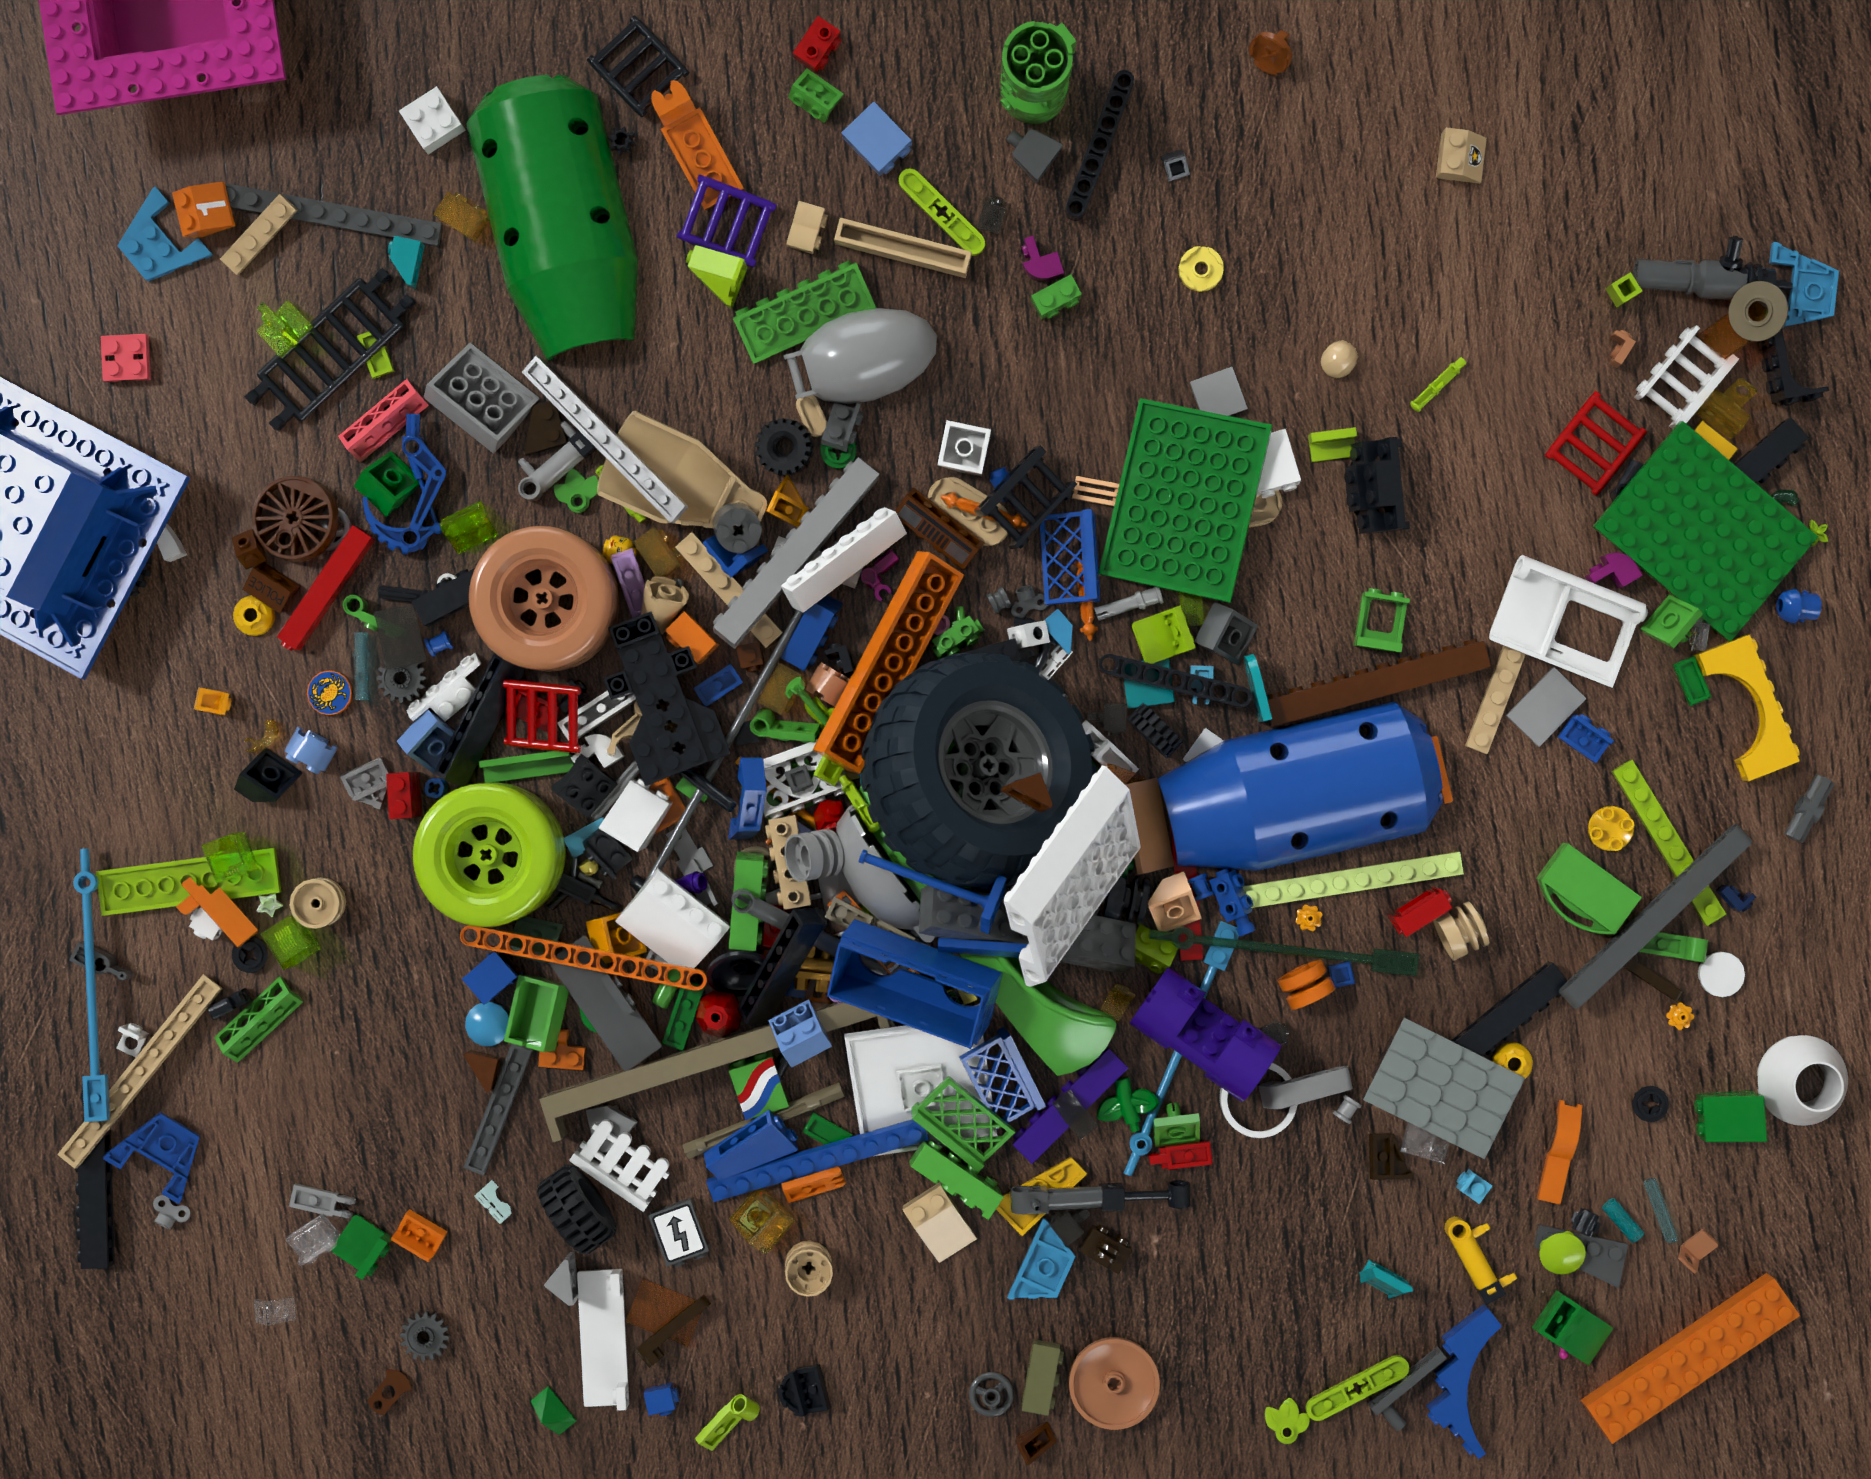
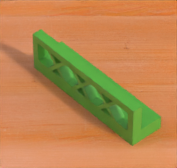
[479,751,574,783]
[214,976,303,1063]

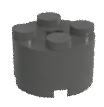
[713,503,762,554]

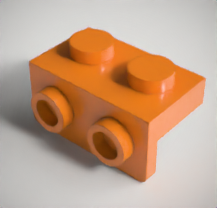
[391,1209,448,1262]

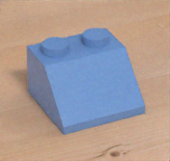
[397,709,454,776]

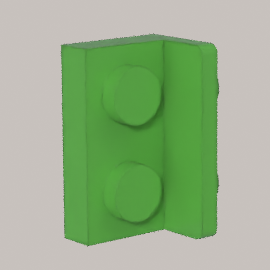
[788,68,843,123]

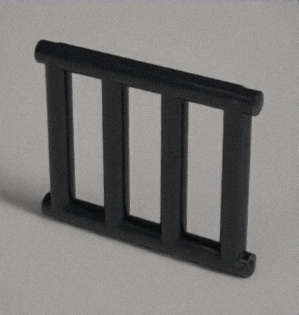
[587,15,690,118]

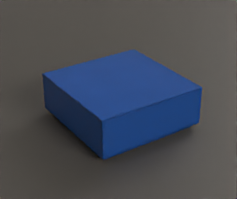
[1327,961,1355,988]

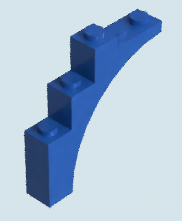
[1426,1304,1502,1459]

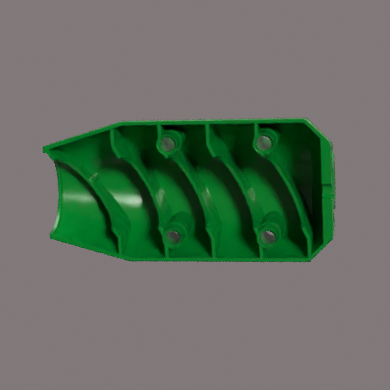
[466,75,638,361]

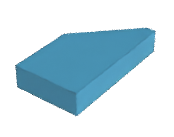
[1045,609,1073,655]

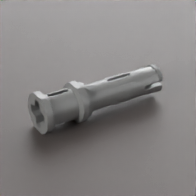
[1094,587,1164,621]

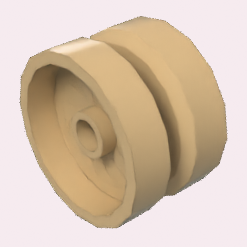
[290,877,346,929]

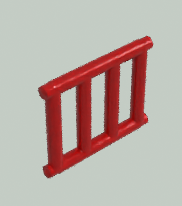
[1544,391,1647,496]
[503,680,581,753]

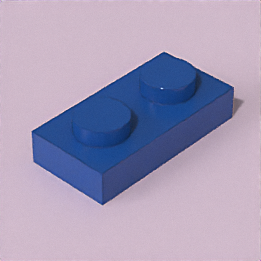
[693,664,744,707]

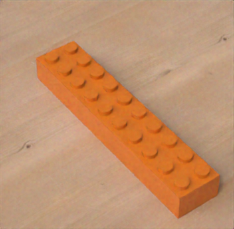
[813,551,964,774]
[1581,1273,1800,1444]

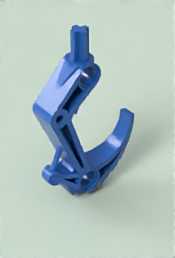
[363,414,446,555]

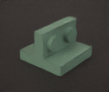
[510,916,563,964]

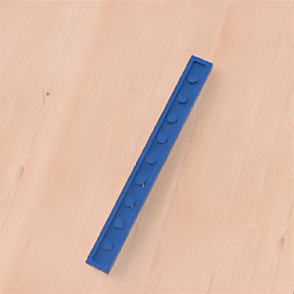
[707,1119,929,1202]

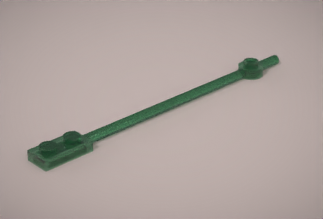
[1148,926,1419,976]

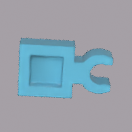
[1190,665,1214,705]

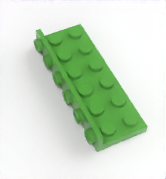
[733,260,876,364]

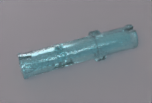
[352,632,370,700]

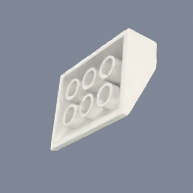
[615,868,730,968]

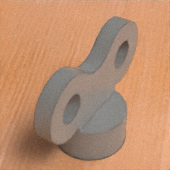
[153,1195,191,1230]

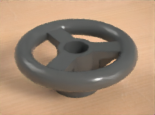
[969,1372,1014,1417]

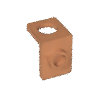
[1678,1229,1719,1274]

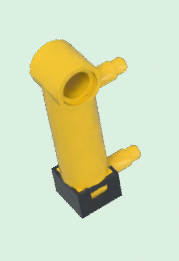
[1444,1216,1517,1305]

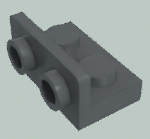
[821,402,863,452]

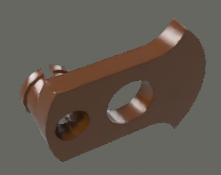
[367,1369,411,1415]

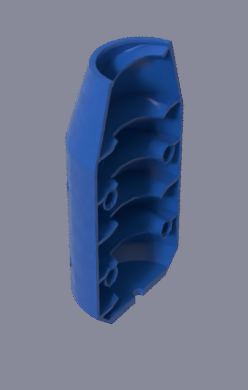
[1157,701,1443,871]

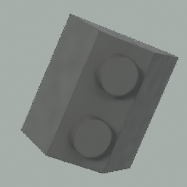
[1194,602,1258,665]

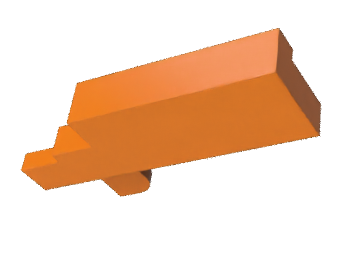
[176,877,259,948]

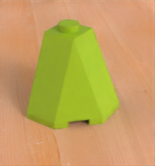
[686,245,748,310]

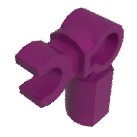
[861,548,900,601]

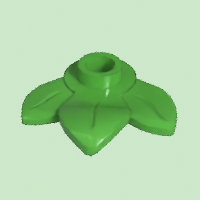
[554,468,598,513]

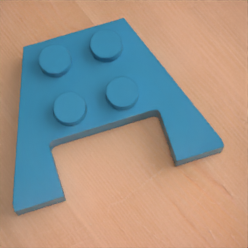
[117,186,213,282]
[1763,242,1839,327]

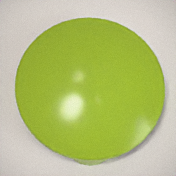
[1539,1231,1586,1274]

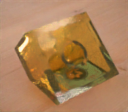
[729,1188,796,1254]

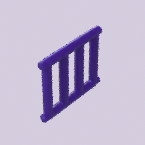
[676,174,777,267]

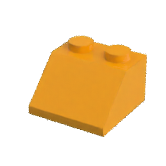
[586,912,647,964]

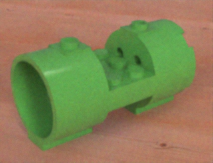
[1000,21,1076,124]

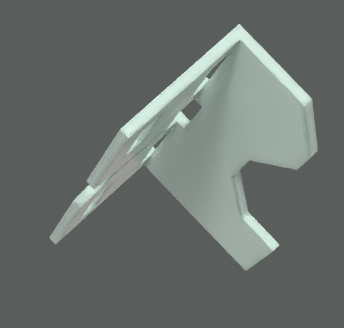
[474,1180,512,1224]

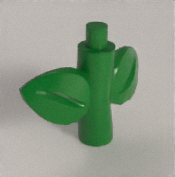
[1097,1076,1159,1132]

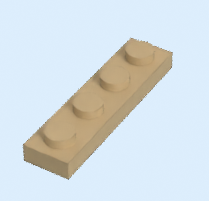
[220,194,298,275]

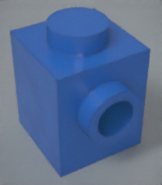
[643,1382,680,1416]

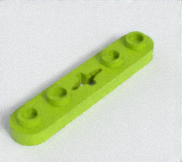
[899,168,985,256]
[1305,1355,1409,1421]

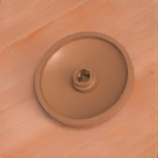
[1069,1337,1160,1430]

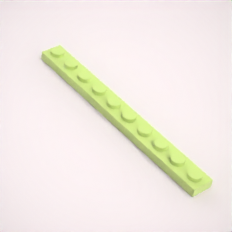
[1242,852,1464,908]

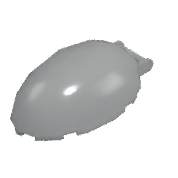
[783,308,937,404]
[836,805,935,942]

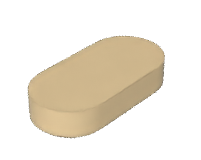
[796,395,827,437]

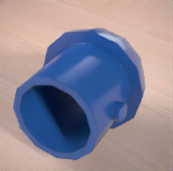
[1776,589,1821,623]

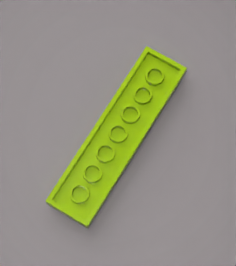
[96,848,282,916]

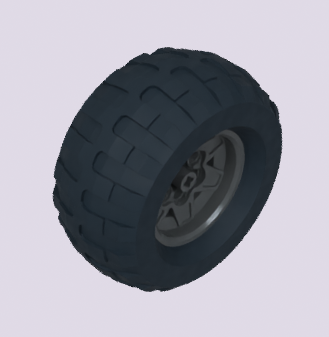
[861,653,1097,890]

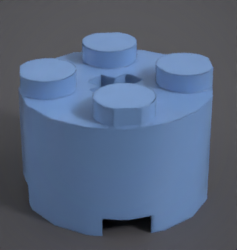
[285,726,338,774]

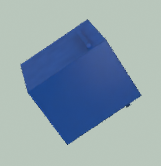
[462,951,523,1005]

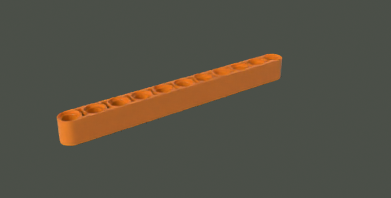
[460,925,707,990]

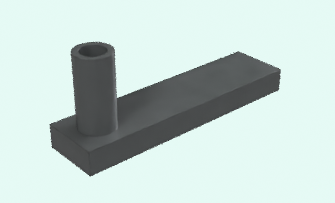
[1368,1347,1447,1431]

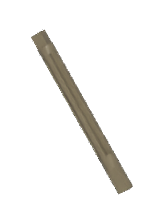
[683,1082,845,1159]

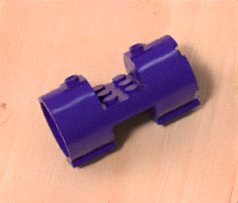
[1129,967,1282,1102]

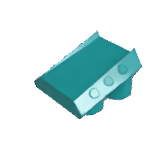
[1359,1259,1413,1299]

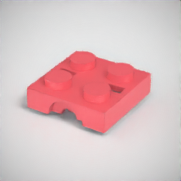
[101,334,151,382]

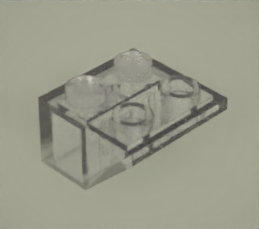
[1400,1122,1449,1164]

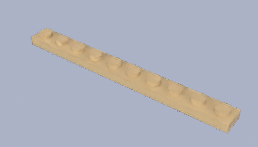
[57,974,223,1169]

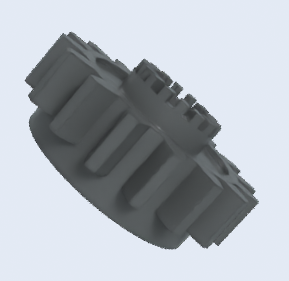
[376,653,428,703]
[400,1310,451,1362]

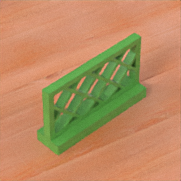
[911,1076,1015,1172]

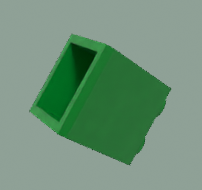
[1694,1090,1767,1142]

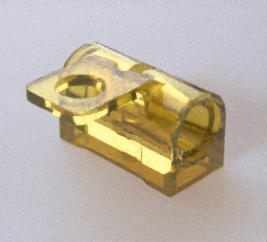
[1695,378,1757,440]

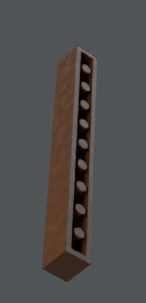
[1267,638,1491,727]

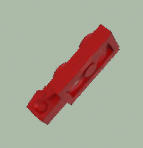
[1148,1141,1213,1170]

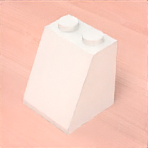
[599,778,673,852]

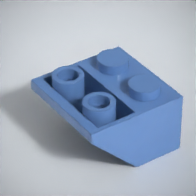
[768,999,832,1068]

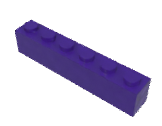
[1012,1047,1128,1164]

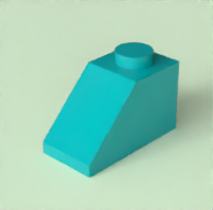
[388,236,425,289]

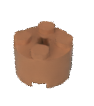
[805,662,850,707]

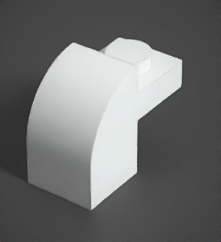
[571,734,626,768]

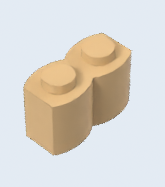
[786,201,828,254]

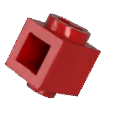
[813,800,844,833]

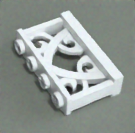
[763,739,846,819]

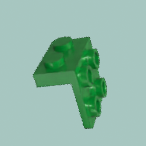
[332,1214,392,1280]

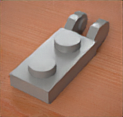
[289,1183,356,1218]

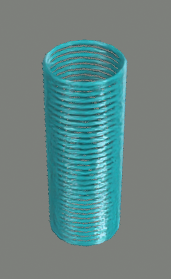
[1602,1198,1644,1243]

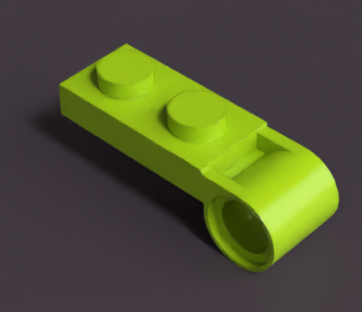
[695,1394,760,1451]

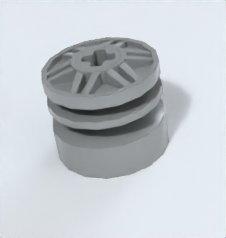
[785,829,844,882]

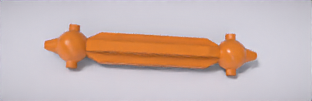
[941,492,1027,529]
[1073,554,1098,641]

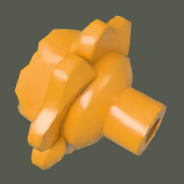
[1295,905,1322,931]
[1666,1002,1694,1030]

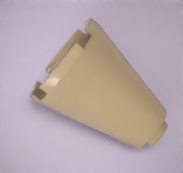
[641,576,689,635]

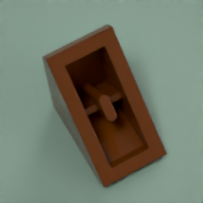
[1001,772,1053,813]
[463,1050,501,1093]
[1016,1422,1057,1465]

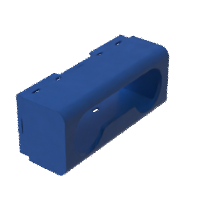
[827,919,1003,1049]

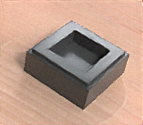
[784,764,814,794]

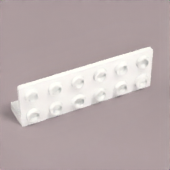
[577,1269,629,1410]

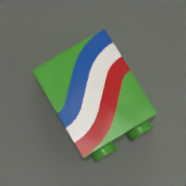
[729,1051,789,1120]

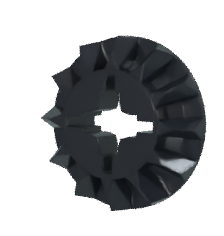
[232,937,268,973]
[1631,1086,1669,1122]

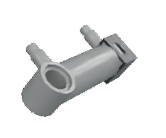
[518,421,597,501]

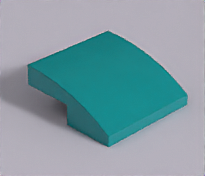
[1124,658,1175,708]

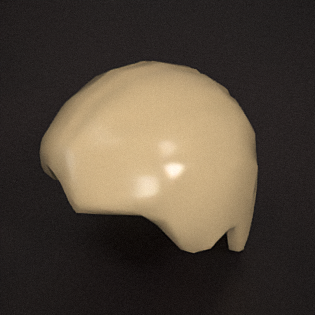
[1321,340,1358,378]

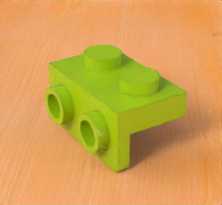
[1135,925,1180,975]

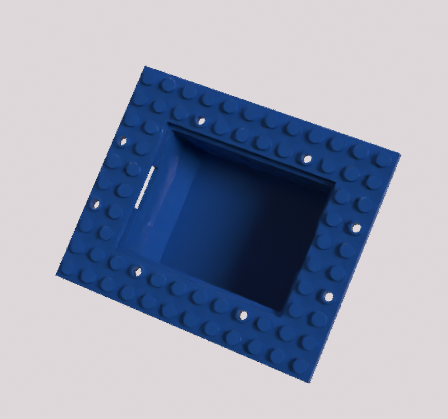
[0,377,190,680]

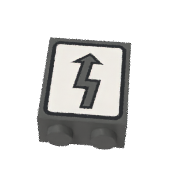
[648,1196,711,1267]

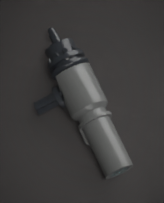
[1633,236,1793,300]

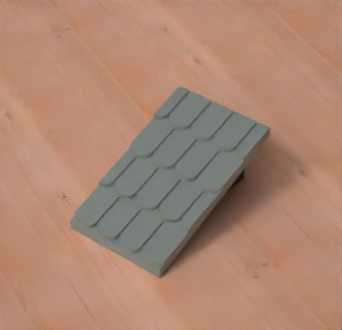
[1363,1018,1525,1159]

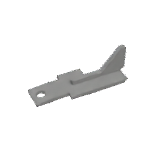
[666,828,720,906]

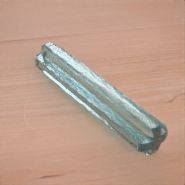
[1644,1178,1678,1243]

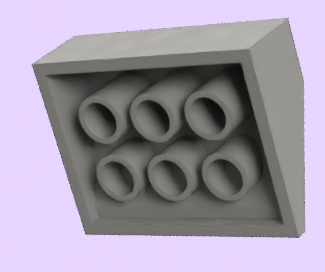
[423,343,540,454]

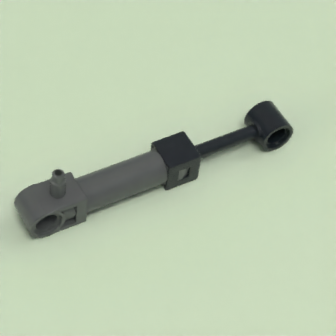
[1011,1180,1190,1215]

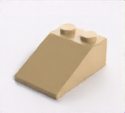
[902,1182,977,1263]

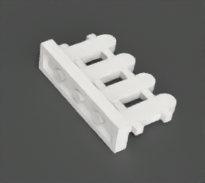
[569,1119,670,1212]

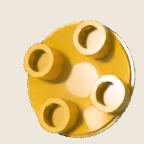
[1588,806,1634,851]

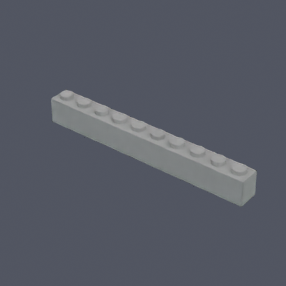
[713,457,879,649]

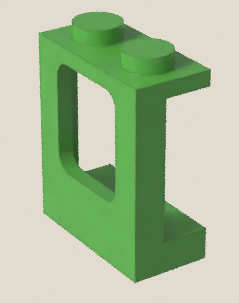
[1353,588,1410,653]

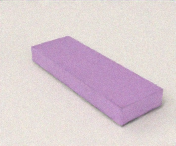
[611,548,645,618]

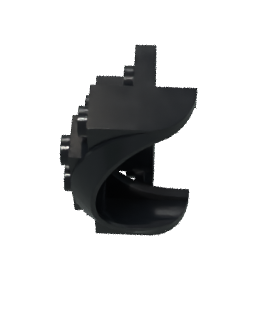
[1344,437,1410,534]

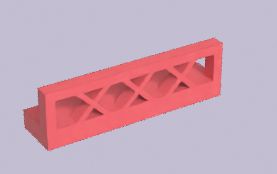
[338,379,429,463]

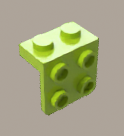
[1132,606,1196,664]

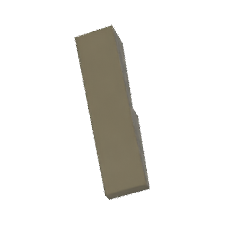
[825,897,919,942]

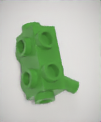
[932,606,984,659]

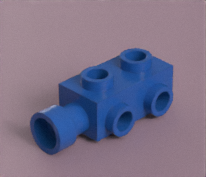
[1209,868,1256,937]

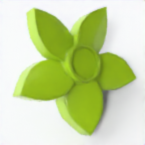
[1809,520,1828,547]

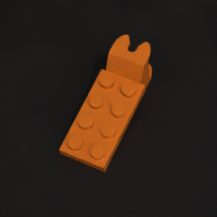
[651,80,744,210]

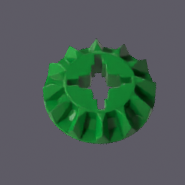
[820,442,857,469]

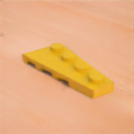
[996,1157,1087,1236]

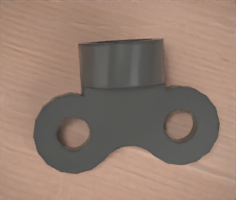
[1011,585,1048,618]

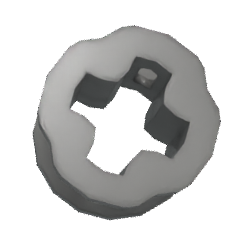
[1333,1095,1362,1124]

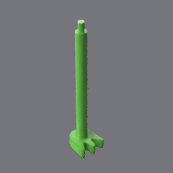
[784,677,829,726]

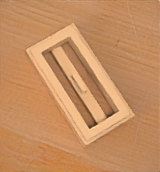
[1072,476,1119,507]

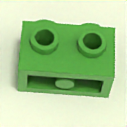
[1030,274,1082,319]

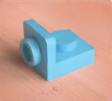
[1456,1169,1492,1204]

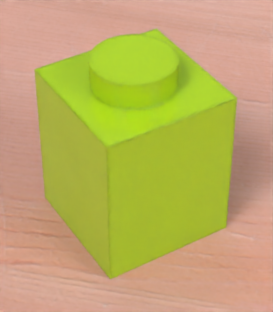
[1605,272,1643,307]

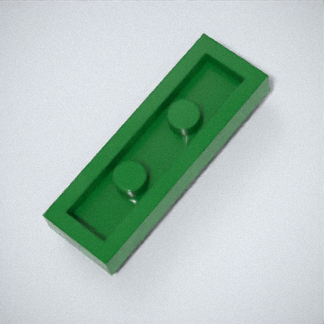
[662,981,705,1051]

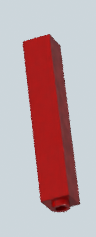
[277,525,376,651]

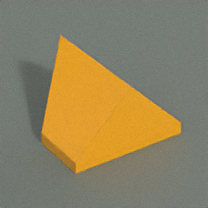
[766,475,809,528]

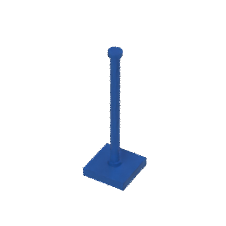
[859,849,1007,934]

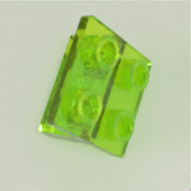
[256,300,313,358]
[439,501,497,554]

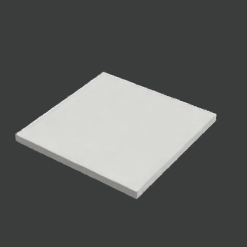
[844,1025,997,1156]

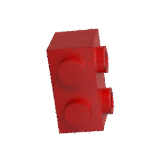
[793,16,842,73]

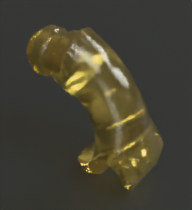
[244,719,279,753]

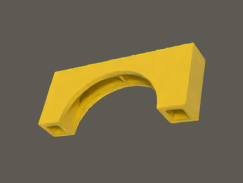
[1693,635,1800,781]

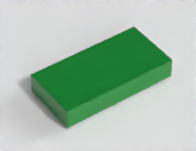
[1672,656,1712,706]
[802,1112,852,1145]

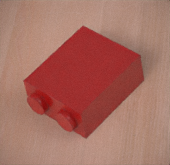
[386,772,423,819]

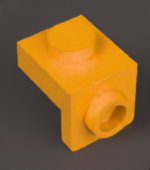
[194,687,231,716]

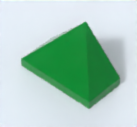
[531,1385,577,1435]

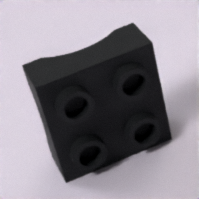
[551,754,618,818]

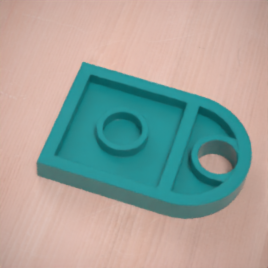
[1244,654,1272,722]

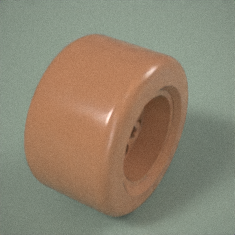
[469,526,620,672]

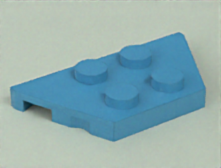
[1007,1218,1076,1299]

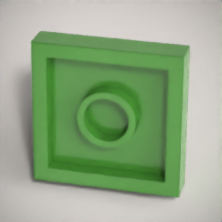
[1640,594,1703,649]
[1153,1103,1200,1147]

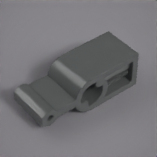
[69,941,134,980]

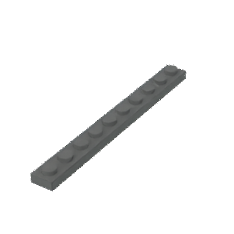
[225,183,443,247]

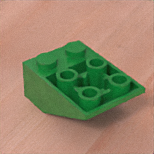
[1532,1290,1613,1366]

